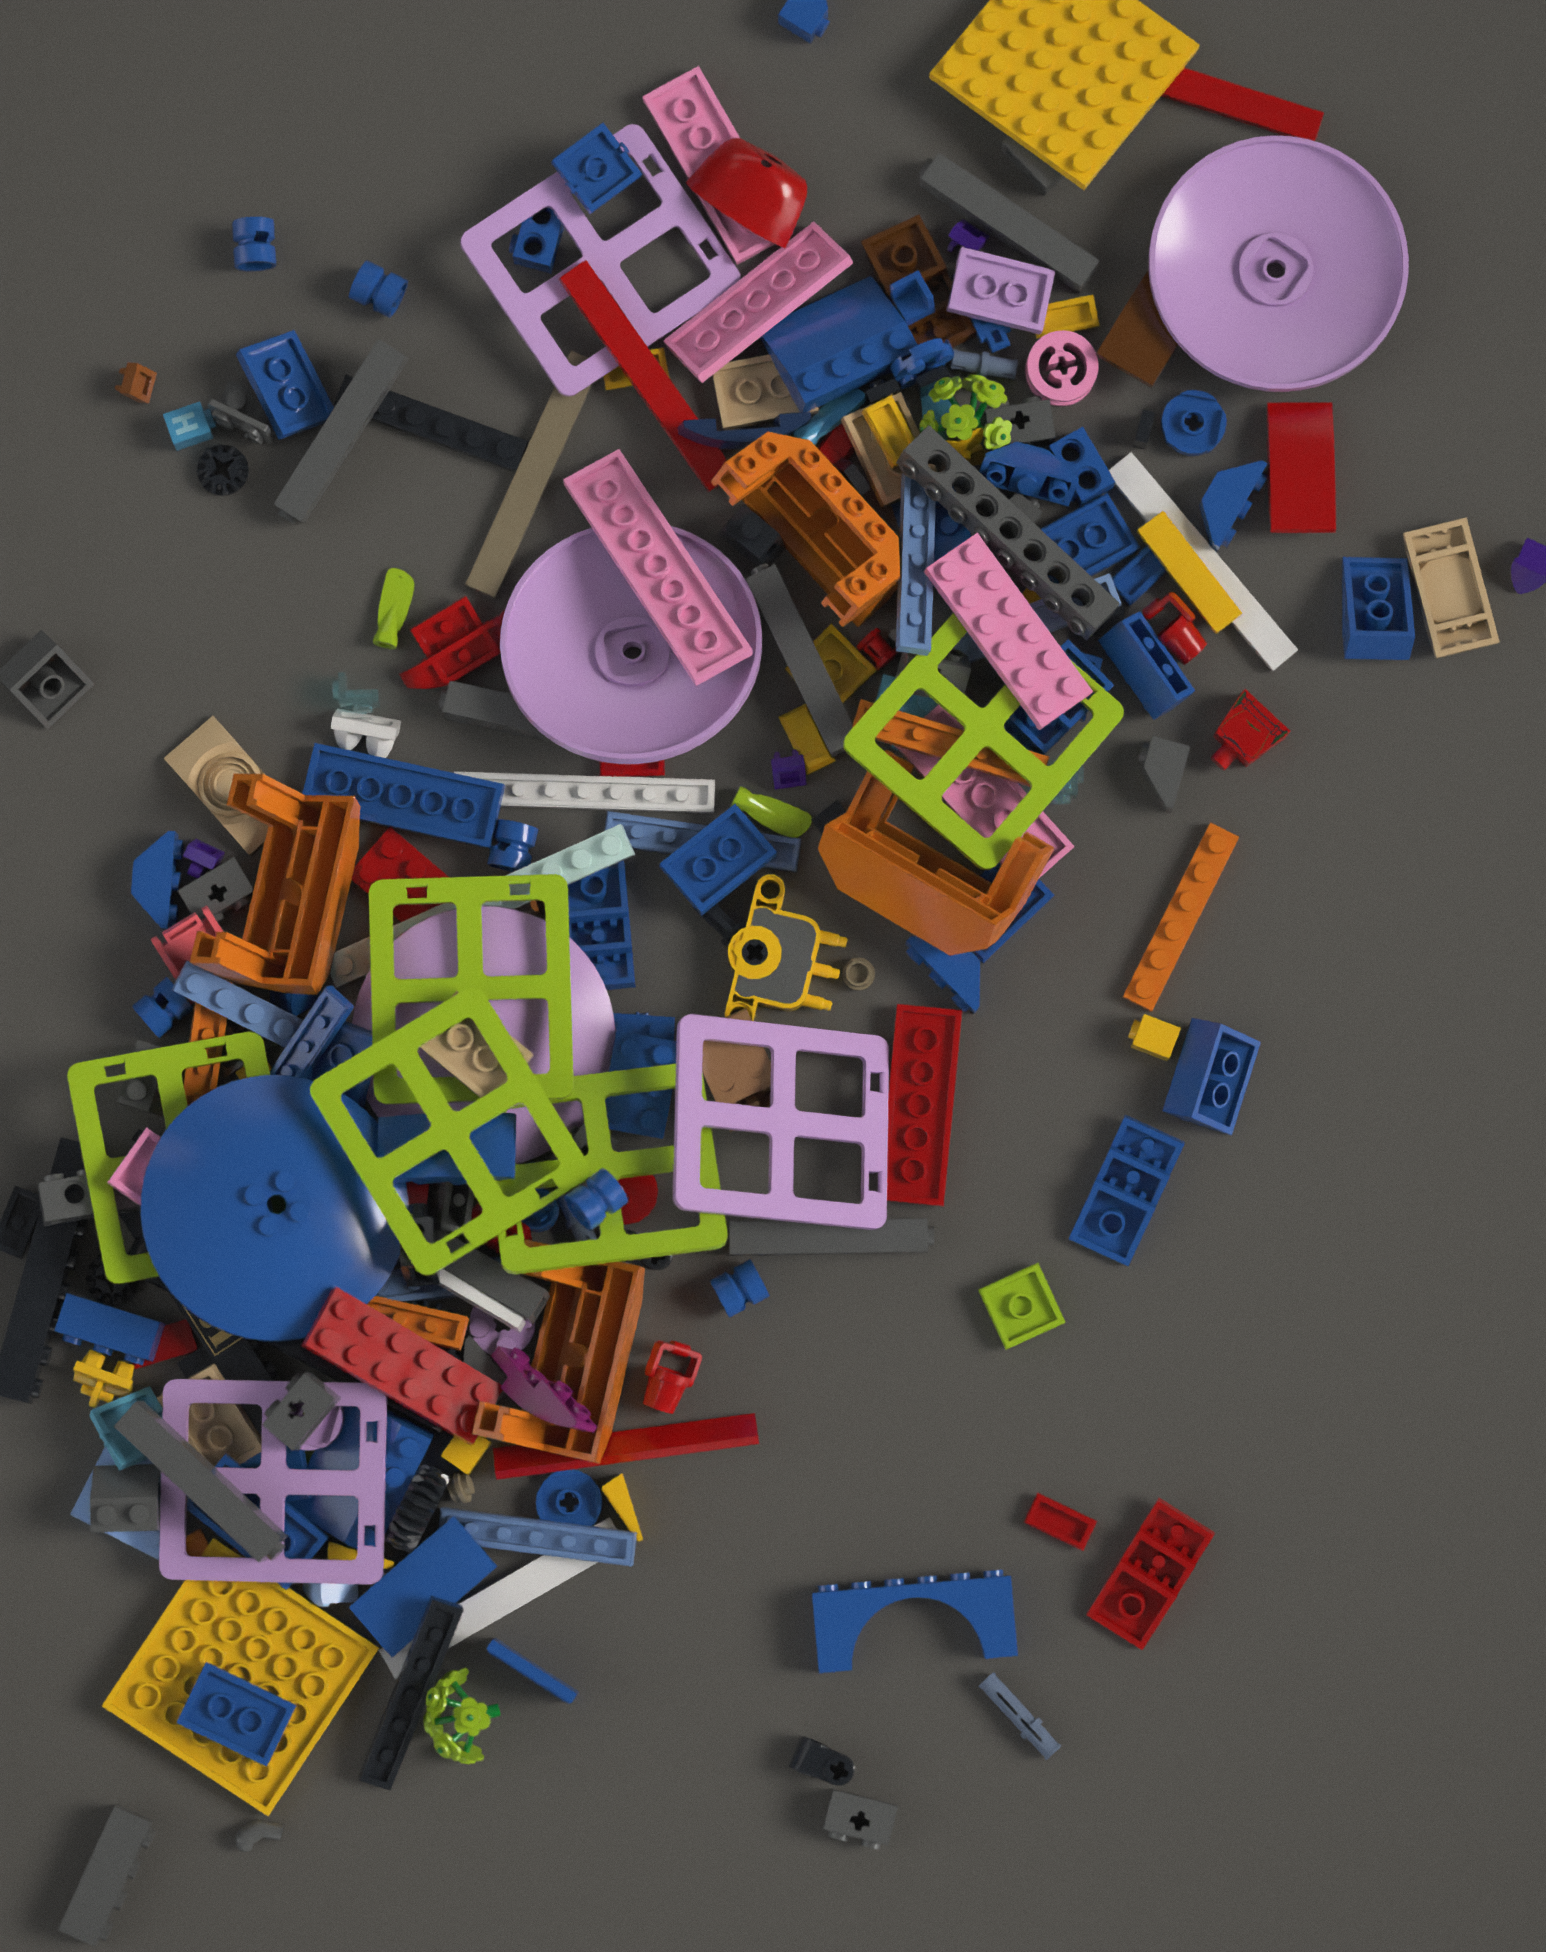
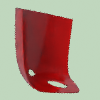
[685,138,808,248]

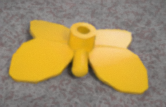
[946,428,990,466]

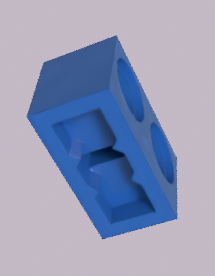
[509,207,564,273]
[1048,427,1115,507]

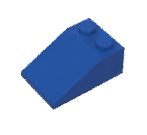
[1342,557,1415,660]

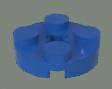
[890,338,954,389]
[1161,390,1227,456]
[536,1469,603,1526]

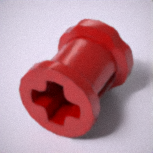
[856,627,899,671]

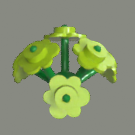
[919,374,1012,451]
[423,1668,500,1764]

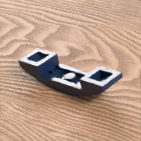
[678,412,811,449]

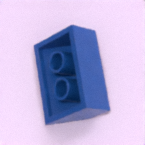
[1163,1018,1261,1135]

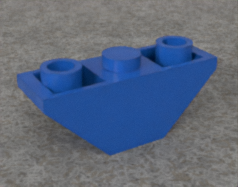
[978,442,1079,506]
[1199,460,1268,553]
[131,831,183,931]
[905,936,980,1014]

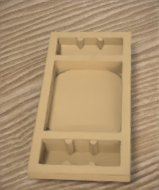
[1403,517,1500,659]
[164,716,268,856]

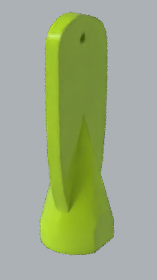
[373,568,415,649]
[731,786,812,838]

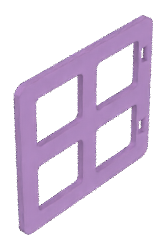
[460,124,741,397]
[673,1014,889,1230]
[159,1379,387,1585]

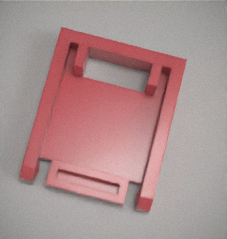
[150,905,224,1005]

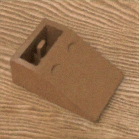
[702,1008,771,1132]

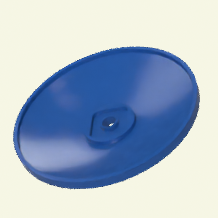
[140,1075,408,1342]

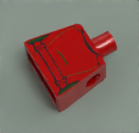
[1210,689,1290,771]

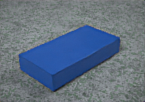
[1112,545,1167,607]

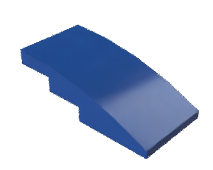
[1004,639,1114,755]
[568,860,636,990]
[377,1113,517,1185]
[1069,1115,1185,1266]
[349,1516,498,1658]

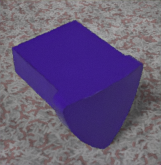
[1511,538,1546,594]

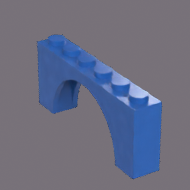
[812,1569,1018,1673]

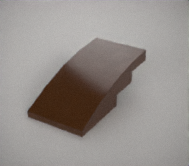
[861,214,977,348]
[1096,270,1178,388]

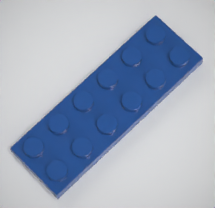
[302,743,505,849]

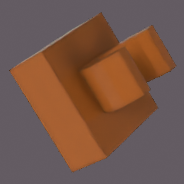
[115,362,157,404]

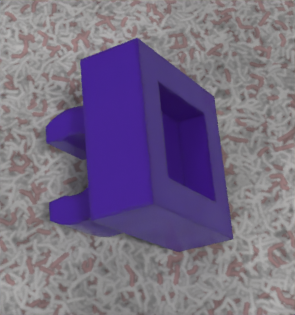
[947,219,990,252]
[771,749,807,790]
[183,839,225,879]

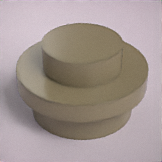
[842,958,875,991]
[447,1471,475,1504]

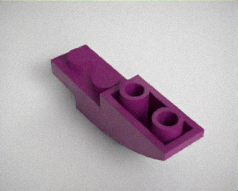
[491,1346,598,1432]

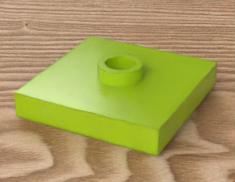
[978,1263,1066,1350]

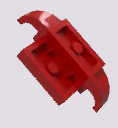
[399,596,505,689]

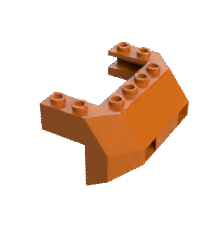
[711,432,901,627]
[818,750,1054,956]
[190,774,360,995]
[472,1239,645,1464]

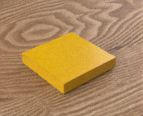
[785,624,877,703]

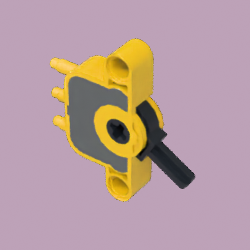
[693,874,848,1021]

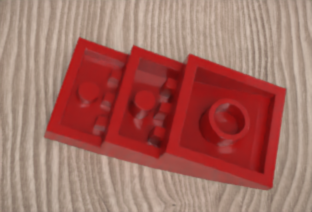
[1266,402,1336,533]
[1086,1497,1215,1650]

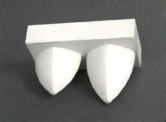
[330,708,401,758]

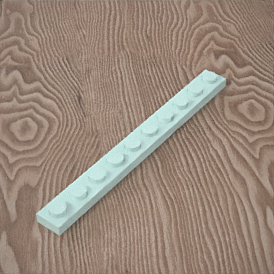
[330,824,635,988]

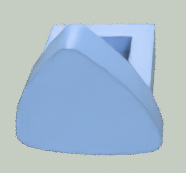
[302,1583,358,1607]

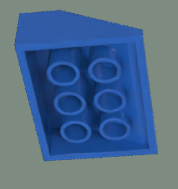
[760,276,918,413]
[289,1406,434,1549]

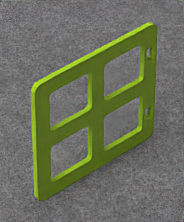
[843,613,1124,870]
[369,874,574,1105]
[310,987,590,1275]
[67,1031,286,1284]
[496,1064,728,1275]

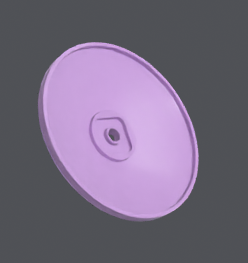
[1148,136,1409,392]
[500,526,762,764]
[352,905,615,1164]

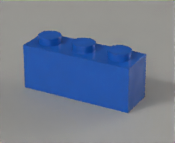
[1098,611,1195,720]
[54,1293,166,1365]

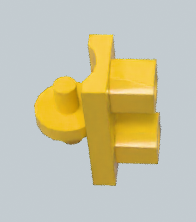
[73,1349,134,1408]

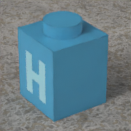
[163,401,216,451]

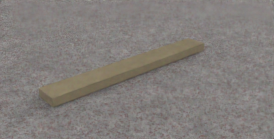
[465,351,593,599]

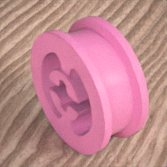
[1025,331,1098,407]

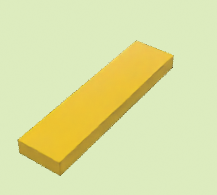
[1137,511,1242,634]

